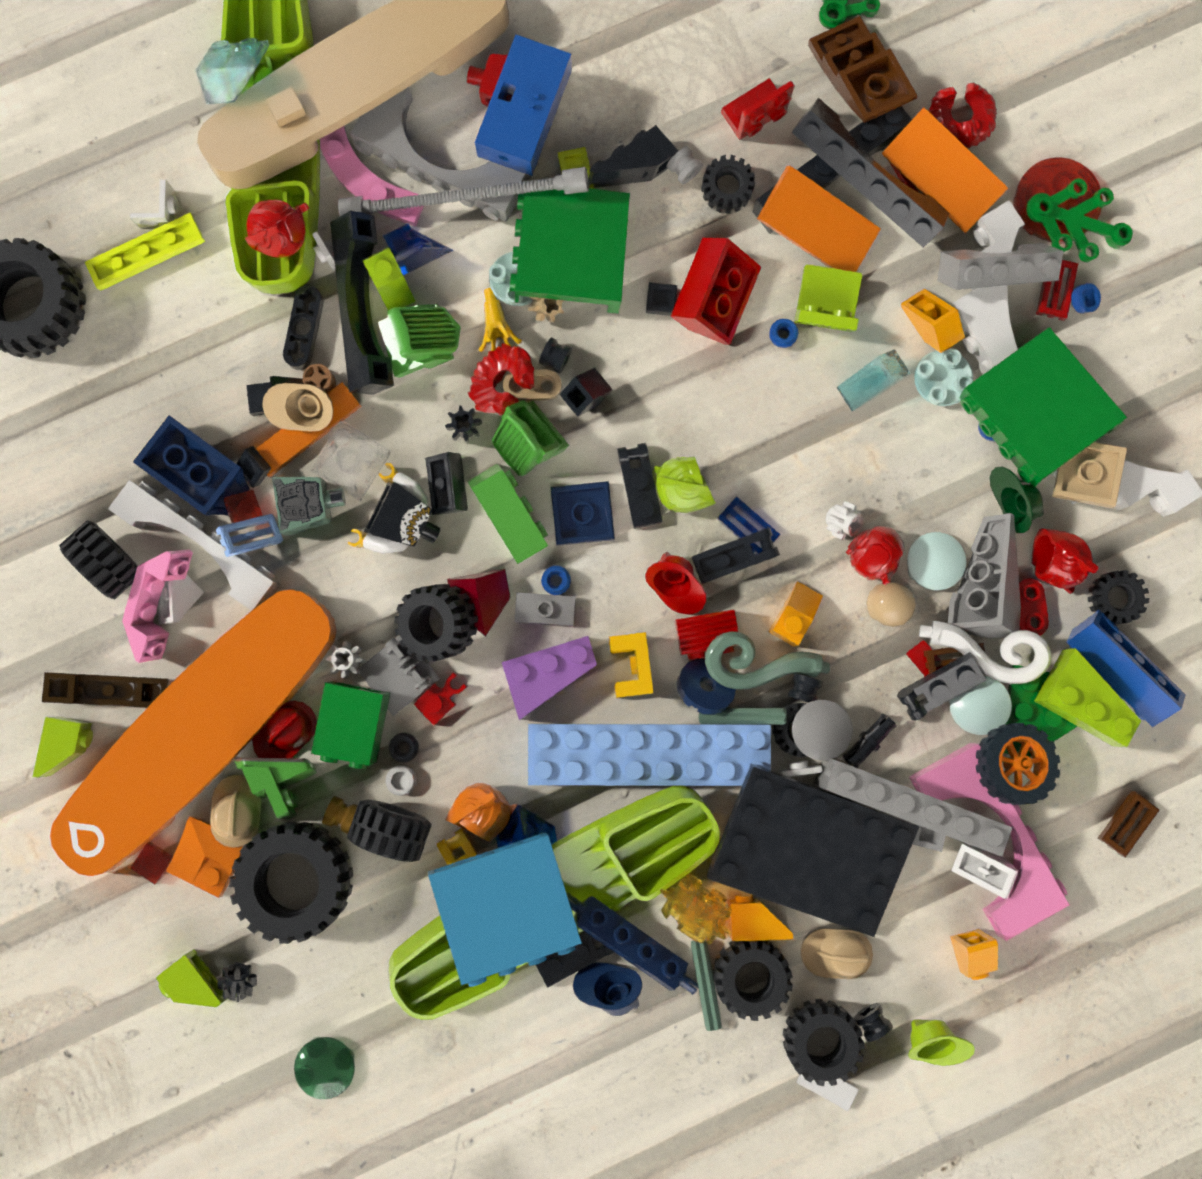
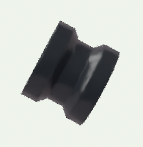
[539,337,573,374]
[788,673,823,703]
[854,1003,893,1042]

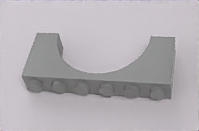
[350,87,538,222]
[813,759,1013,857]

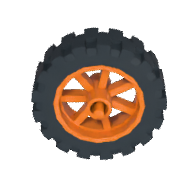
[976,723,1060,805]

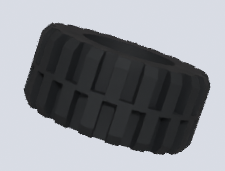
[0,238,86,358]
[229,821,353,944]

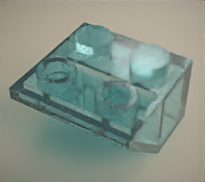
[195,38,269,104]

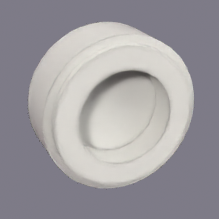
[386,765,417,796]

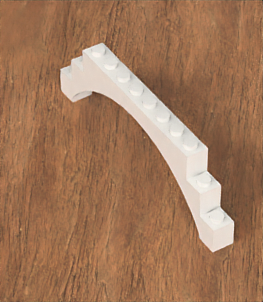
[951,201,1202,517]

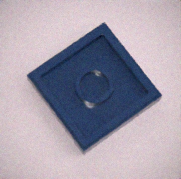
[550,481,615,546]

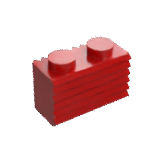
[674,609,739,660]

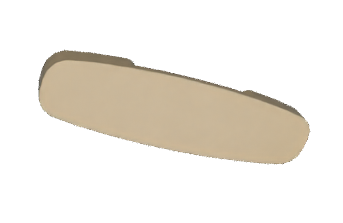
[197,0,509,189]

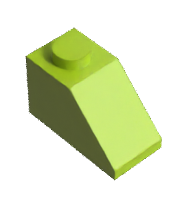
[363,247,415,310]
[32,716,93,778]
[156,949,228,1008]

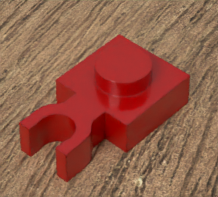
[414,673,468,725]

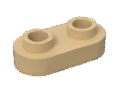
[503,369,562,401]

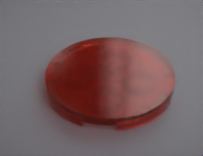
[1013,157,1103,244]

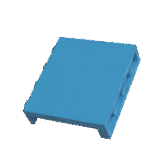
[428,832,581,987]

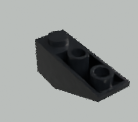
[588,125,679,188]

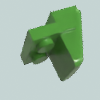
[378,304,461,378]
[492,400,570,477]

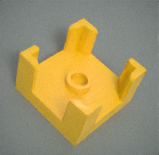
[609,632,653,698]

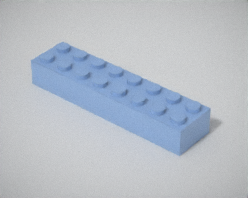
[528,724,771,786]

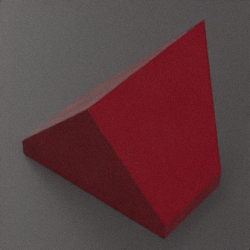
[447,569,511,637]

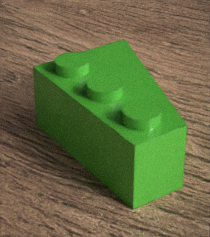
[467,464,549,564]

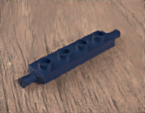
[567,892,699,995]

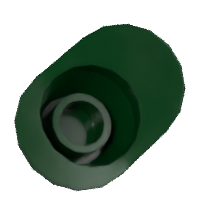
[989,466,1044,533]

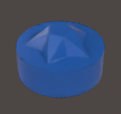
[1071,283,1101,314]

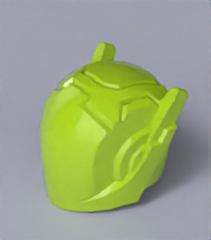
[653,456,716,513]

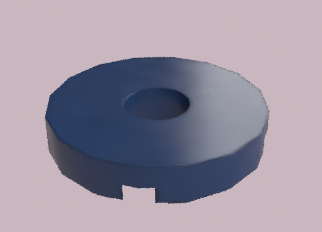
[676,658,736,715]

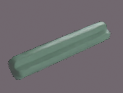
[698,708,787,725]
[691,939,722,1031]

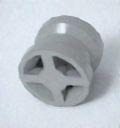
[667,146,703,184]

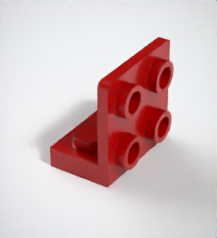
[721,78,795,140]

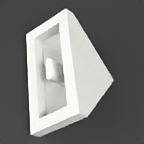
[158,575,204,625]
[951,844,1018,899]

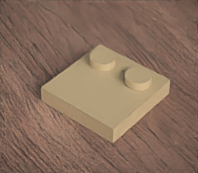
[1052,442,1127,508]

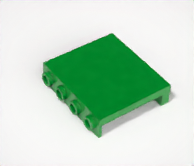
[509,181,630,314]
[959,327,1127,487]

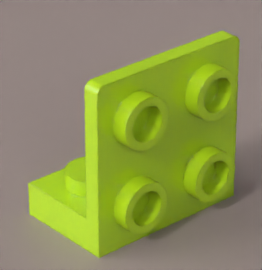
[794,264,862,332]

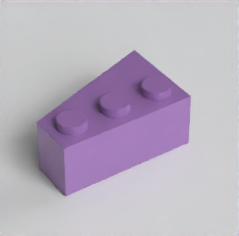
[502,636,597,720]

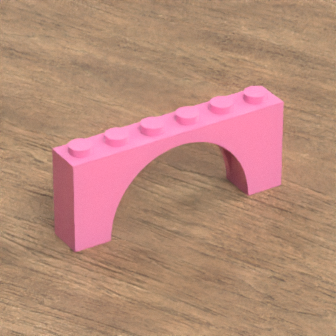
[909,743,1069,941]

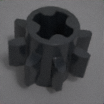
[445,405,483,444]
[218,962,257,1002]

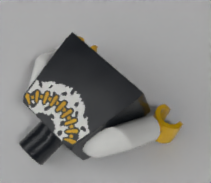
[348,463,441,554]

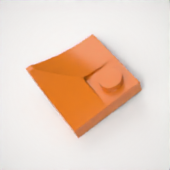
[166,816,249,898]

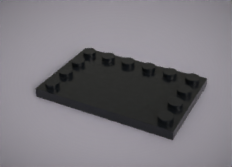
[706,764,919,937]

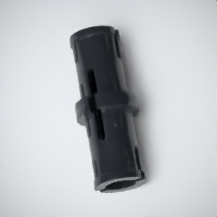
[842,713,897,768]

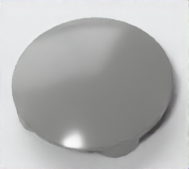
[792,700,853,760]

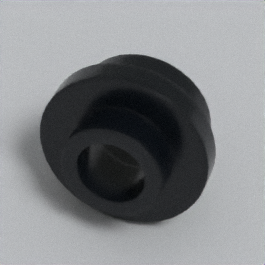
[389,732,419,763]

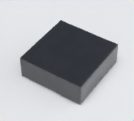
[646,282,678,316]
[236,446,271,488]

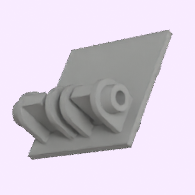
[358,636,440,716]

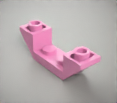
[122,549,193,663]

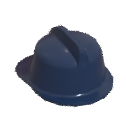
[573,962,643,1016]

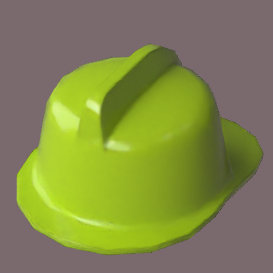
[908,1019,975,1066]

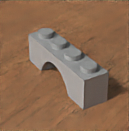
[938,243,1063,290]

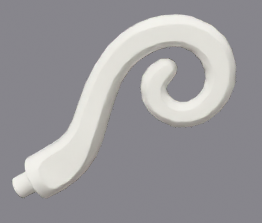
[919,621,1051,684]

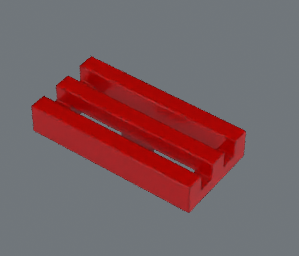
[1036,260,1079,321]

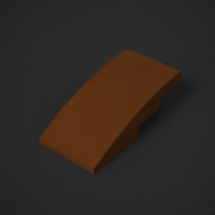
[808,16,918,123]

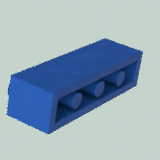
[1066,610,1186,727]

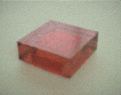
[223,490,263,523]
[130,842,173,885]

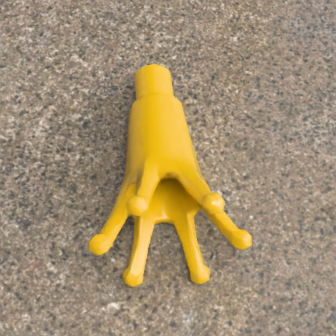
[479,288,522,352]

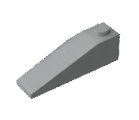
[948,513,1021,638]

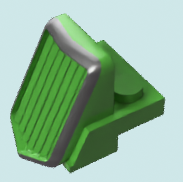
[234,757,317,821]

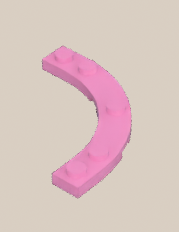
[320,126,424,227]

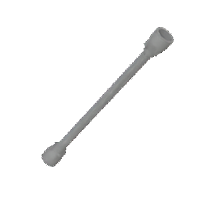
[338,167,589,216]

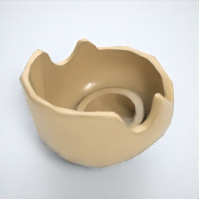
[866,582,916,627]

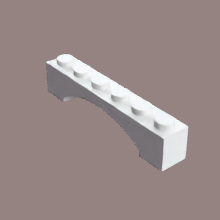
[108,480,281,611]

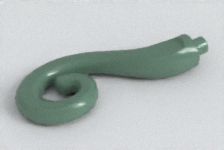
[705,632,830,690]

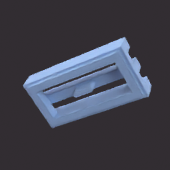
[216,514,283,557]

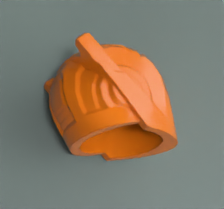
[445,783,520,842]

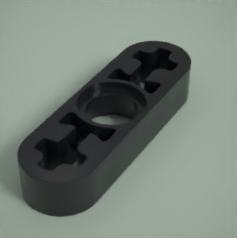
[283,285,324,370]

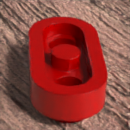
[1019,578,1049,636]

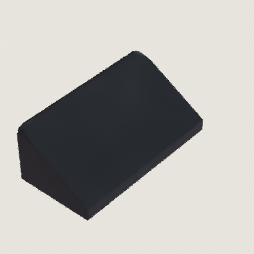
[425,452,468,515]

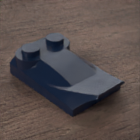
[133,415,250,516]

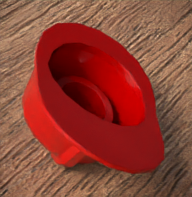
[645,552,706,615]
[252,700,317,758]

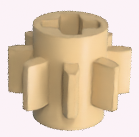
[528,297,565,322]

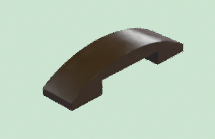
[42,672,169,708]

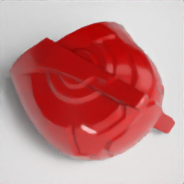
[245,200,310,258]
[846,526,905,586]
[1031,528,1099,594]

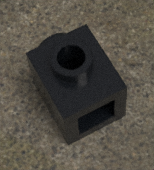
[559,367,613,417]

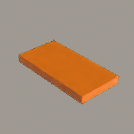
[882,107,1008,233]
[757,166,881,272]

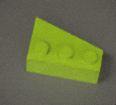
[1034,648,1141,748]

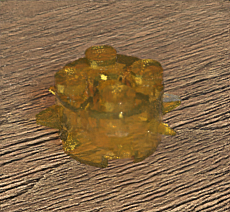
[660,873,732,945]

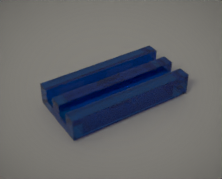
[717,496,781,554]

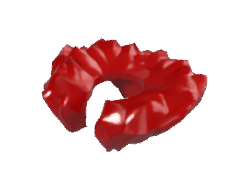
[928,82,997,149]
[467,343,535,415]

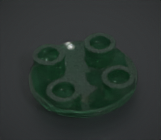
[294,1037,355,1099]

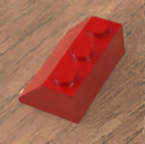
[670,238,762,345]

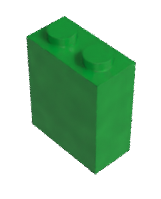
[311,681,390,769]

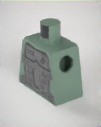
[272,477,346,536]

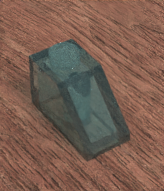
[836,349,911,411]

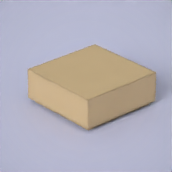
[265,87,306,128]

